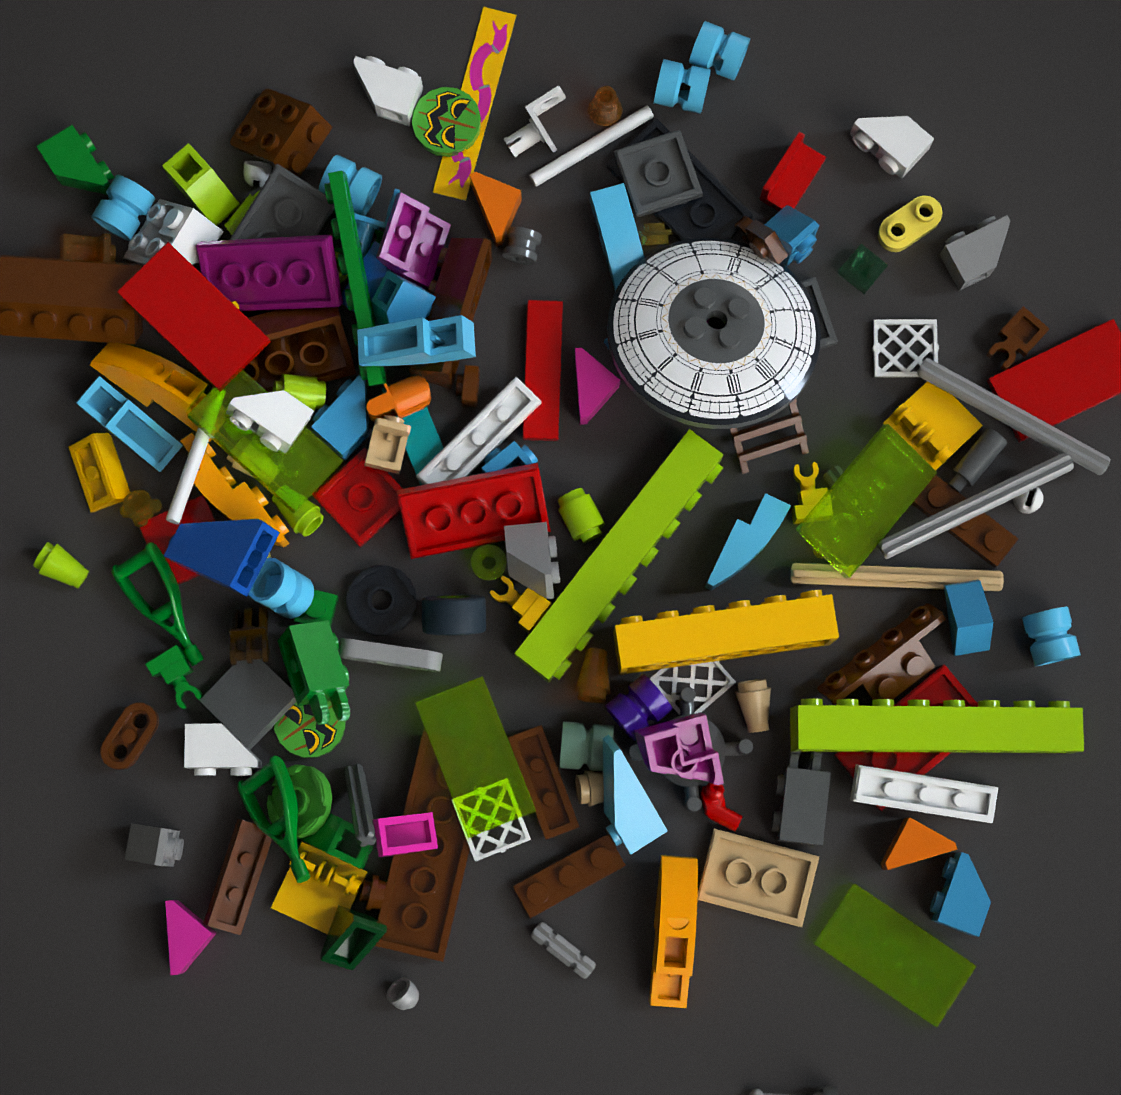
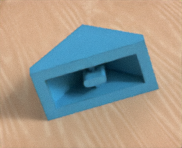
[944,580,993,656]

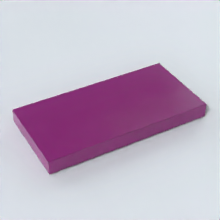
[196,235,344,311]

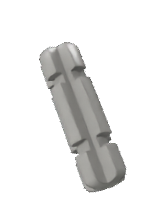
[531,922,596,979]

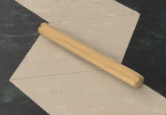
[790,563,1004,592]

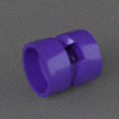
[604,674,673,741]

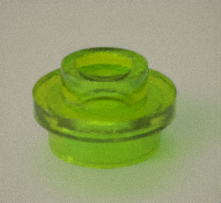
[471,545,507,581]

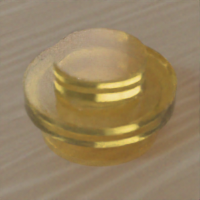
[638,223,672,245]

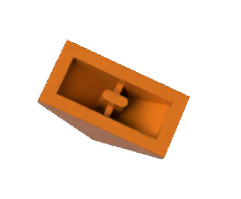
[469,172,522,247]
[881,817,958,870]

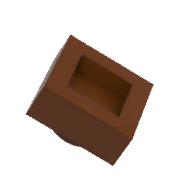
[456,365,480,408]

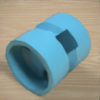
[689,21,751,81]
[654,59,711,114]
[319,155,382,216]
[91,175,156,241]
[249,557,314,619]
[1022,606,1081,666]

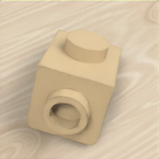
[364,415,411,474]

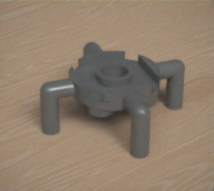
[628,687,753,812]

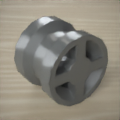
[502,226,542,265]

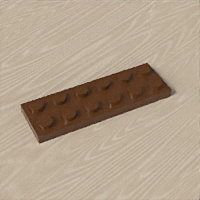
[375,731,494,962]

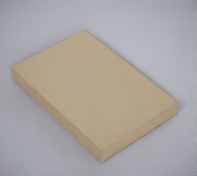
[697,829,820,927]

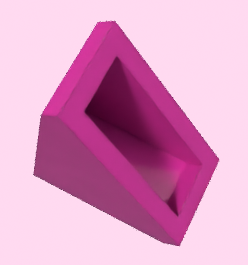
[575,348,620,425]
[373,812,438,857]
[165,900,217,975]

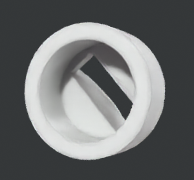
[243,161,272,188]
[1013,487,1043,514]

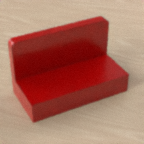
[760,131,826,212]

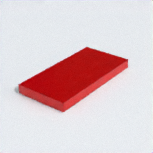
[117,242,271,392]
[987,319,1121,443]
[397,463,551,559]
[834,664,978,811]

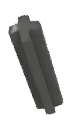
[344,763,377,847]

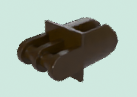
[229,607,270,665]

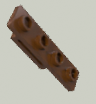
[817,603,946,705]

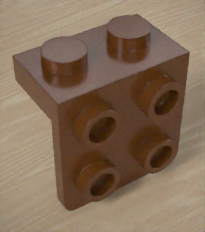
[230,89,333,178]

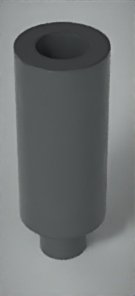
[948,428,1007,492]

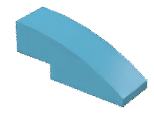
[590,183,644,292]
[357,315,476,366]
[75,376,183,472]
[705,493,791,590]

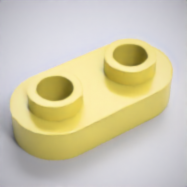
[878,195,943,252]

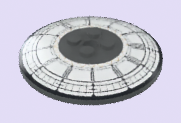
[607,238,821,429]

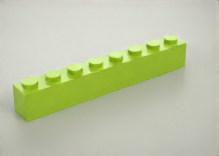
[514,429,724,683]
[790,698,1084,753]

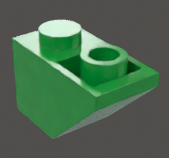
[37,124,114,195]
[299,813,376,869]

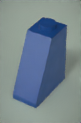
[164,519,280,597]

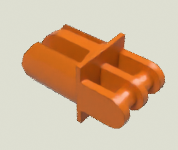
[366,375,431,422]

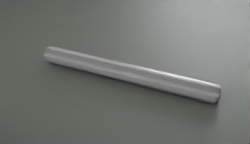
[917,358,1111,475]
[878,452,1074,559]

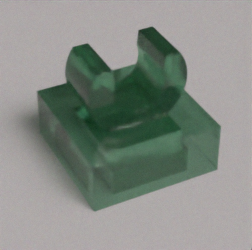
[838,244,888,295]

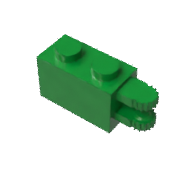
[277,620,351,725]

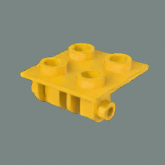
[883,381,983,474]
[271,842,367,934]

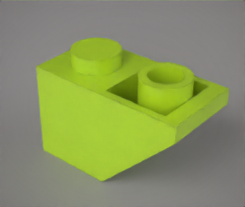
[162,143,240,226]

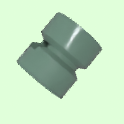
[559,721,614,772]

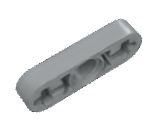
[338,638,443,672]

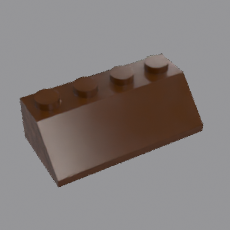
[406,238,492,389]
[0,255,143,344]
[212,307,357,409]

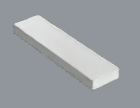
[416,377,541,485]
[850,764,998,823]

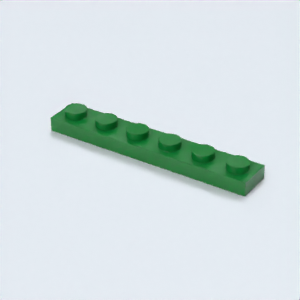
[324,170,387,387]

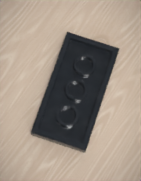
[606,118,753,241]

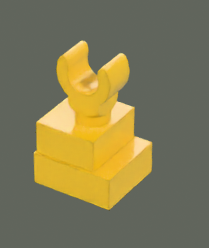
[792,462,832,524]
[490,576,552,634]

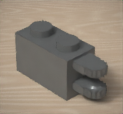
[771,743,831,846]

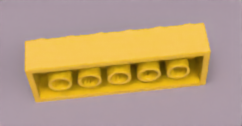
[613,590,839,675]

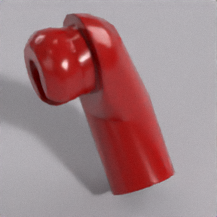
[701,782,743,832]

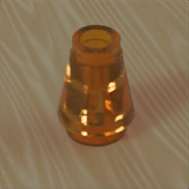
[588,86,622,126]
[575,648,610,703]

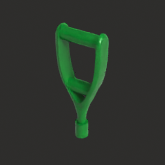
[111,542,204,666]
[237,756,310,883]

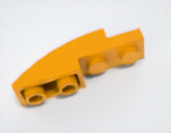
[90,343,230,442]
[180,433,290,548]
[648,855,698,1008]

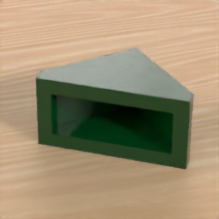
[320,905,387,971]

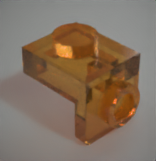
[60,233,116,262]

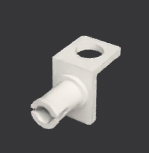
[504,86,566,158]

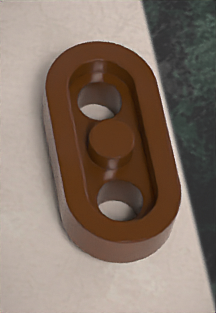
[100,702,159,770]

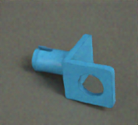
[354,188,400,259]

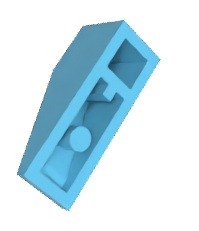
[603,734,668,854]

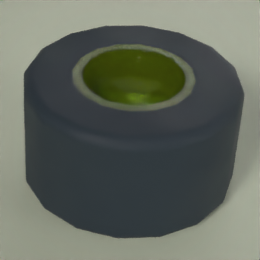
[422,594,486,635]

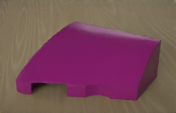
[634,712,724,785]

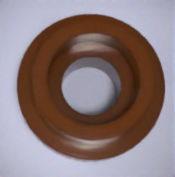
[359,875,387,911]

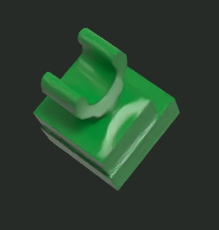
[145,645,202,709]

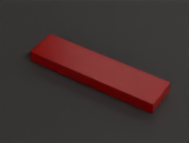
[523,300,563,441]

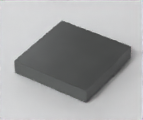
[614,130,703,218]
[199,659,296,750]

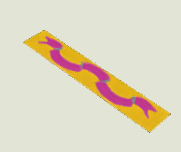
[433,7,517,201]

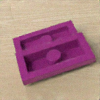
[376,192,451,289]

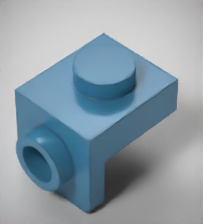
[482,441,538,473]

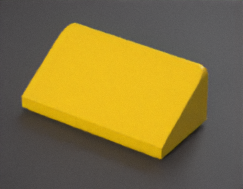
[68,433,132,512]

